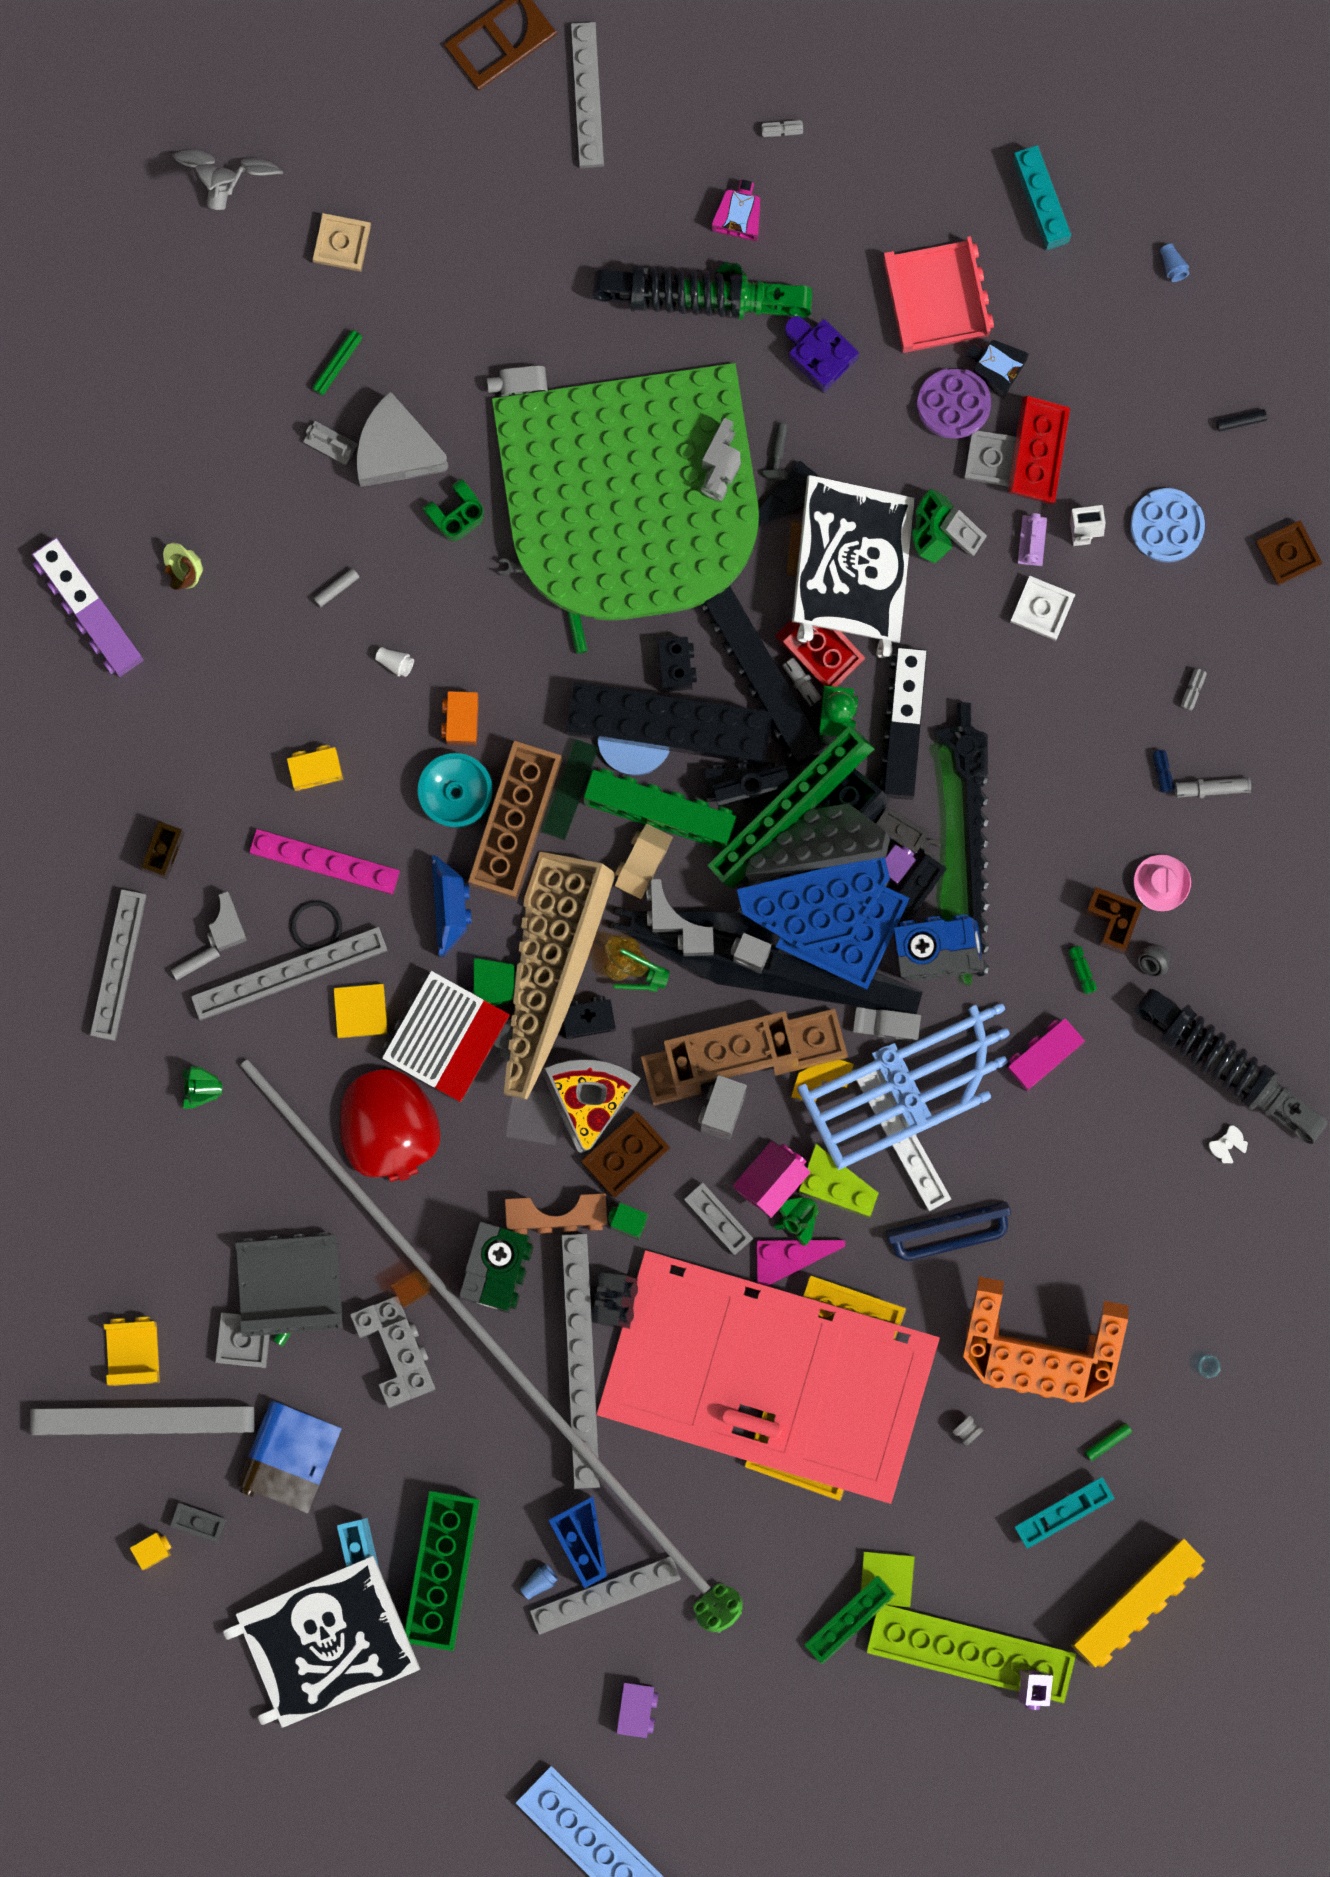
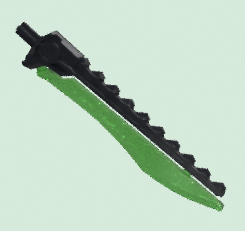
[935,702,990,986]

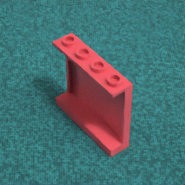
[883,236,994,353]

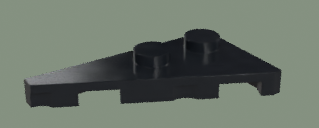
[758,461,821,528]

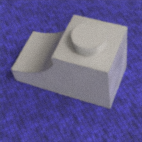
[207,891,247,951]

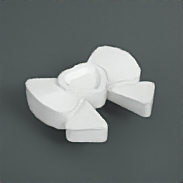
[1208,1126,1248,1163]

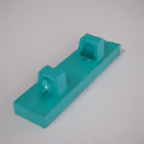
[1014,1477,1115,1549]

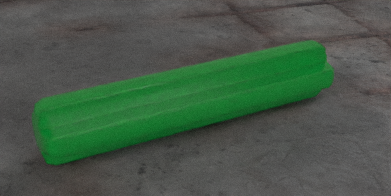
[312,330,362,395]

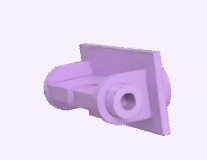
[1018,513,1047,566]

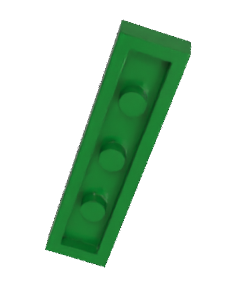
[805,1576,896,1664]

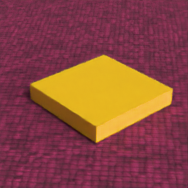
[334,984,388,1039]

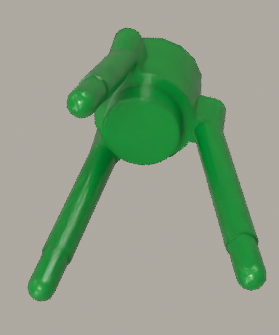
[613,948,670,993]

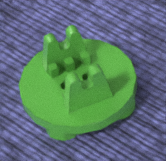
[693,1583,743,1633]

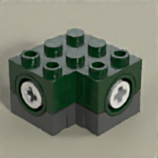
[459,1222,534,1314]

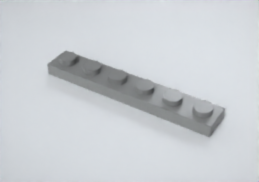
[571,22,604,168]
[90,889,147,1041]
[530,1557,681,1635]

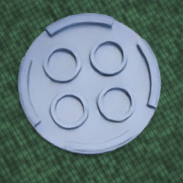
[1130,488,1205,562]
[598,740,670,776]

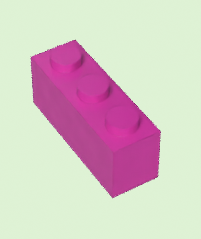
[1007,1018,1085,1092]

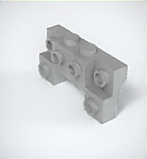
[350,1296,436,1409]

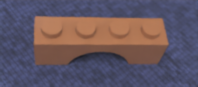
[505,1194,608,1235]

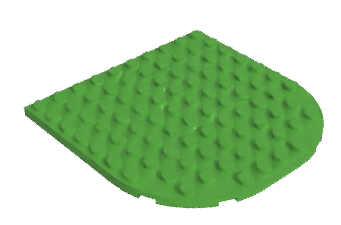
[492,363,759,621]

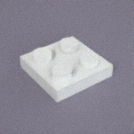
[1010,576,1075,641]

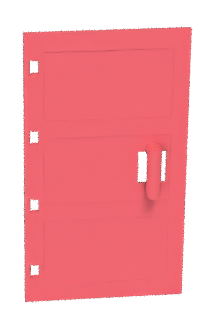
[597,1250,940,1504]

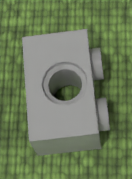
[731,933,771,974]

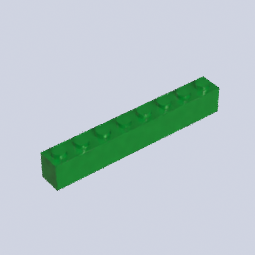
[707,726,875,888]

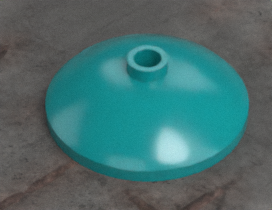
[418,753,493,828]

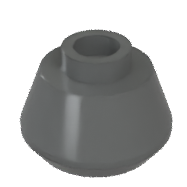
[1138,945,1171,977]

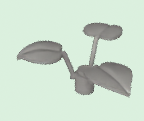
[172,149,283,210]

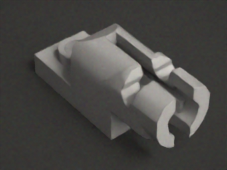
[701,418,741,502]

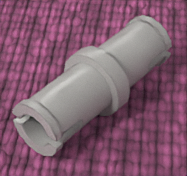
[782,657,822,707]

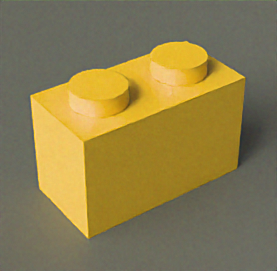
[287,745,344,791]

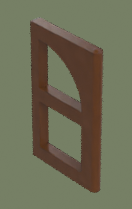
[444,0,558,91]

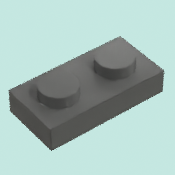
[170,1503,227,1544]

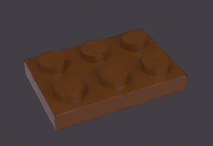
[581,1111,671,1199]

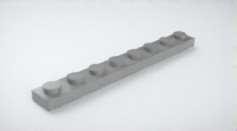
[191,927,388,1021]

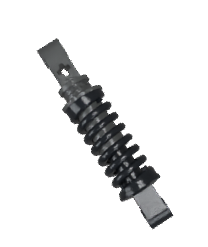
[1134,989,1328,1144]

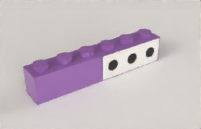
[32,537,144,678]

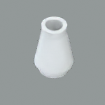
[375,647,414,677]

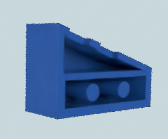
[548,1496,607,1588]

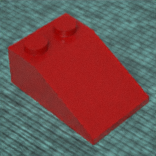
[774,619,865,687]

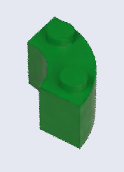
[912,488,954,563]

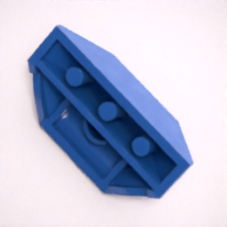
[431,855,472,958]

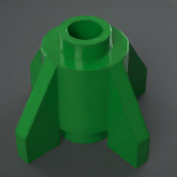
[182,1066,222,1109]
[774,1197,819,1246]

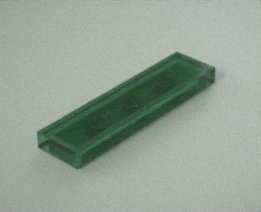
[542,739,599,841]

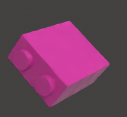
[733,1141,811,1218]

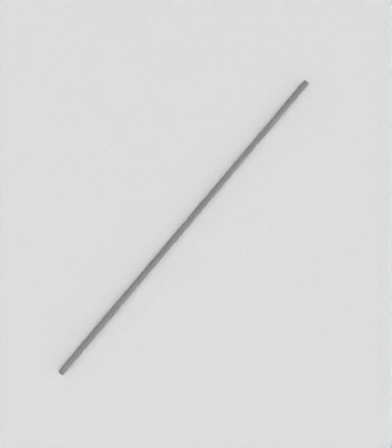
[240,1059,711,1594]

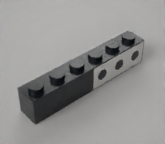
[879,647,927,800]

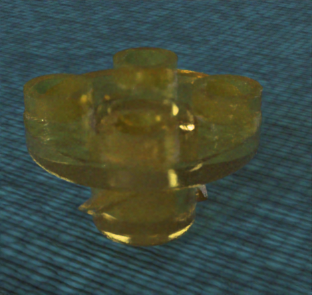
[604,936,650,981]

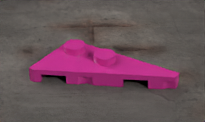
[757,1240,845,1286]

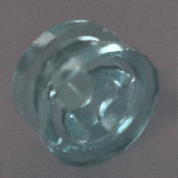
[1198,1355,1221,1378]

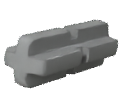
[761,120,803,138]
[1180,668,1207,711]

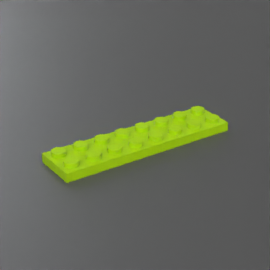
[866,1605,1076,1703]

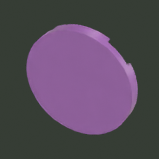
[917,368,991,439]

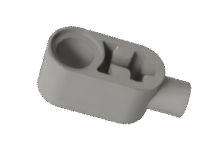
[487,366,548,397]

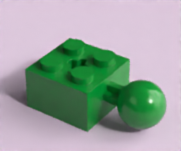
[819,686,858,744]

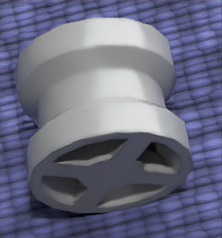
[952,1415,984,1447]

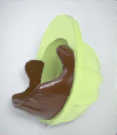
[163,542,203,590]

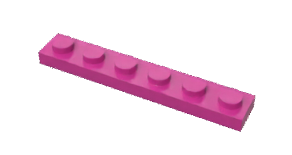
[249,829,400,895]

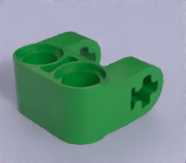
[422,478,484,542]

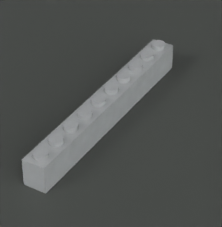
[562,1234,600,1489]

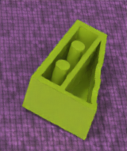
[798,1144,879,1219]

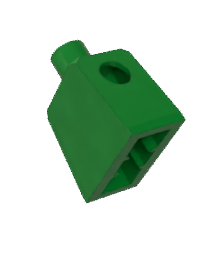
[474,959,516,1006]

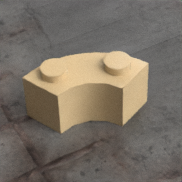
[615,824,673,899]

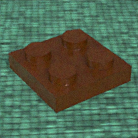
[1256,520,1323,587]

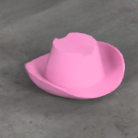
[1134,855,1191,911]

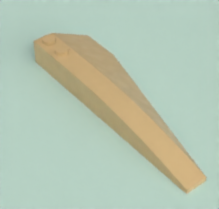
[504,852,615,1100]

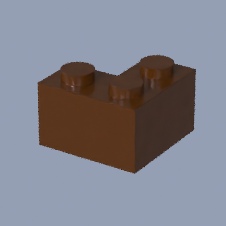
[1085,887,1143,955]

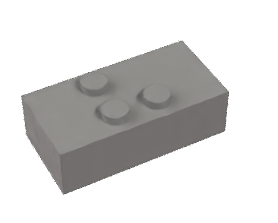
[698,1075,747,1142]

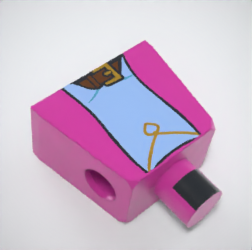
[712,180,760,242]

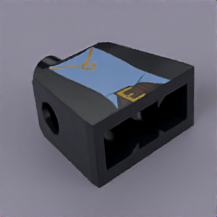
[966,340,1029,399]

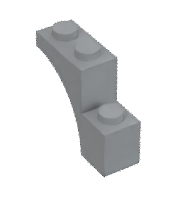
[646,879,714,956]

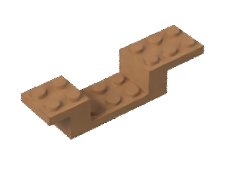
[641,1009,848,1106]

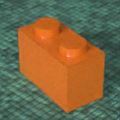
[442,691,479,746]

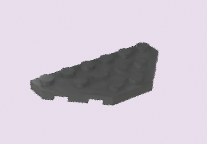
[745,803,890,881]

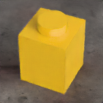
[130,1533,172,1570]

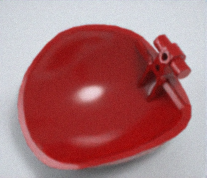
[339,1069,441,1182]

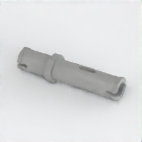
[1175,777,1251,799]

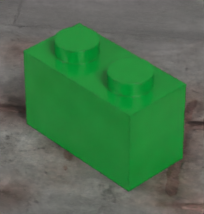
[608,1203,648,1241]

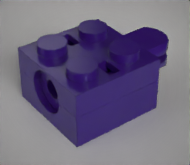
[785,316,859,393]

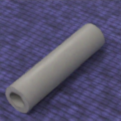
[313,568,360,607]
[171,946,220,980]

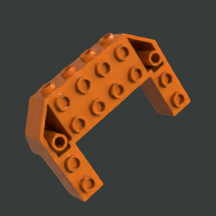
[963,1276,1129,1403]

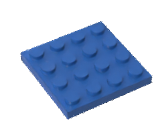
[776,867,910,990]

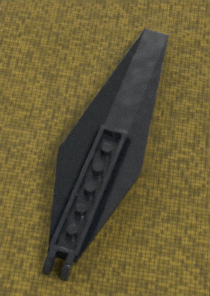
[609,908,923,1014]

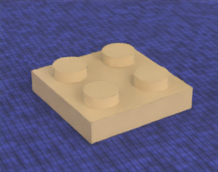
[313,213,371,272]

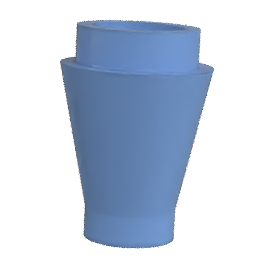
[1160,244,1189,282]
[520,1564,558,1600]

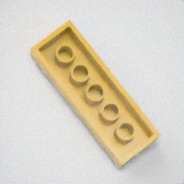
[1071,1539,1205,1668]

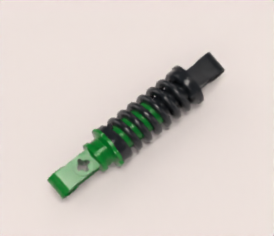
[593,264,813,320]

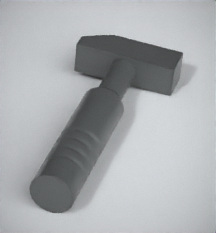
[763,423,788,480]

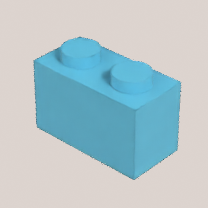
[337,1518,379,1567]

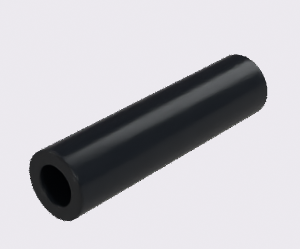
[1216,409,1267,432]

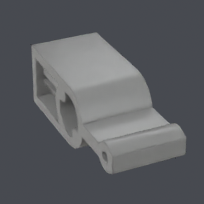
[853,1007,921,1042]

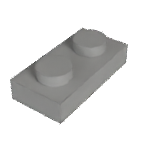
[940,508,987,556]

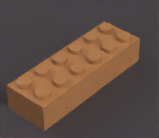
[468,741,562,901]

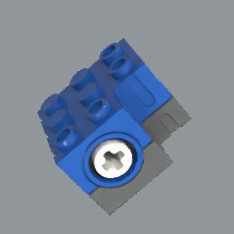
[894,915,985,983]

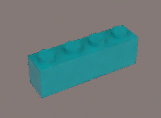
[1013,145,1071,251]

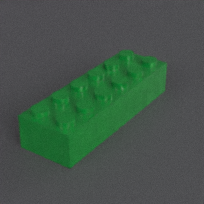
[584,768,736,850]
[405,1491,481,1651]

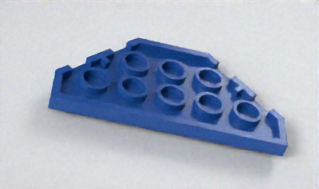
[737,857,890,951]

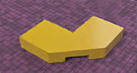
[791,1060,854,1103]

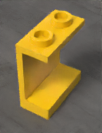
[104,1317,160,1386]

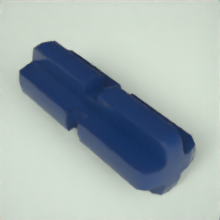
[1153,750,1174,793]

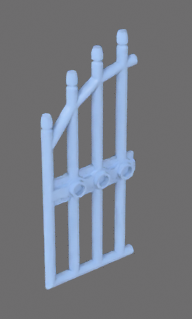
[797,1003,1010,1170]

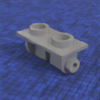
[303,421,358,465]

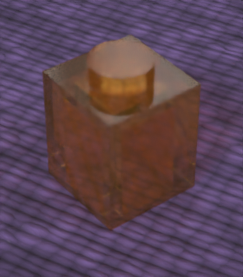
[391,1270,433,1308]

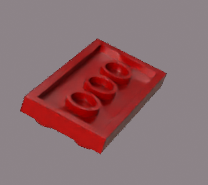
[1008,396,1070,504]

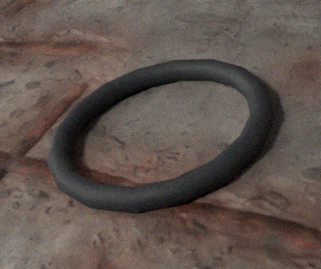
[291,901,342,951]

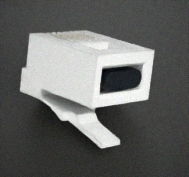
[1070,505,1106,546]

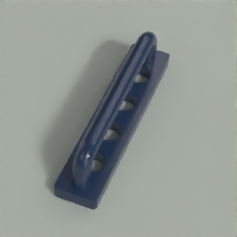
[885,1202,1011,1261]

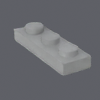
[684,1183,753,1256]

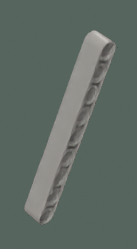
[29,1407,254,1435]

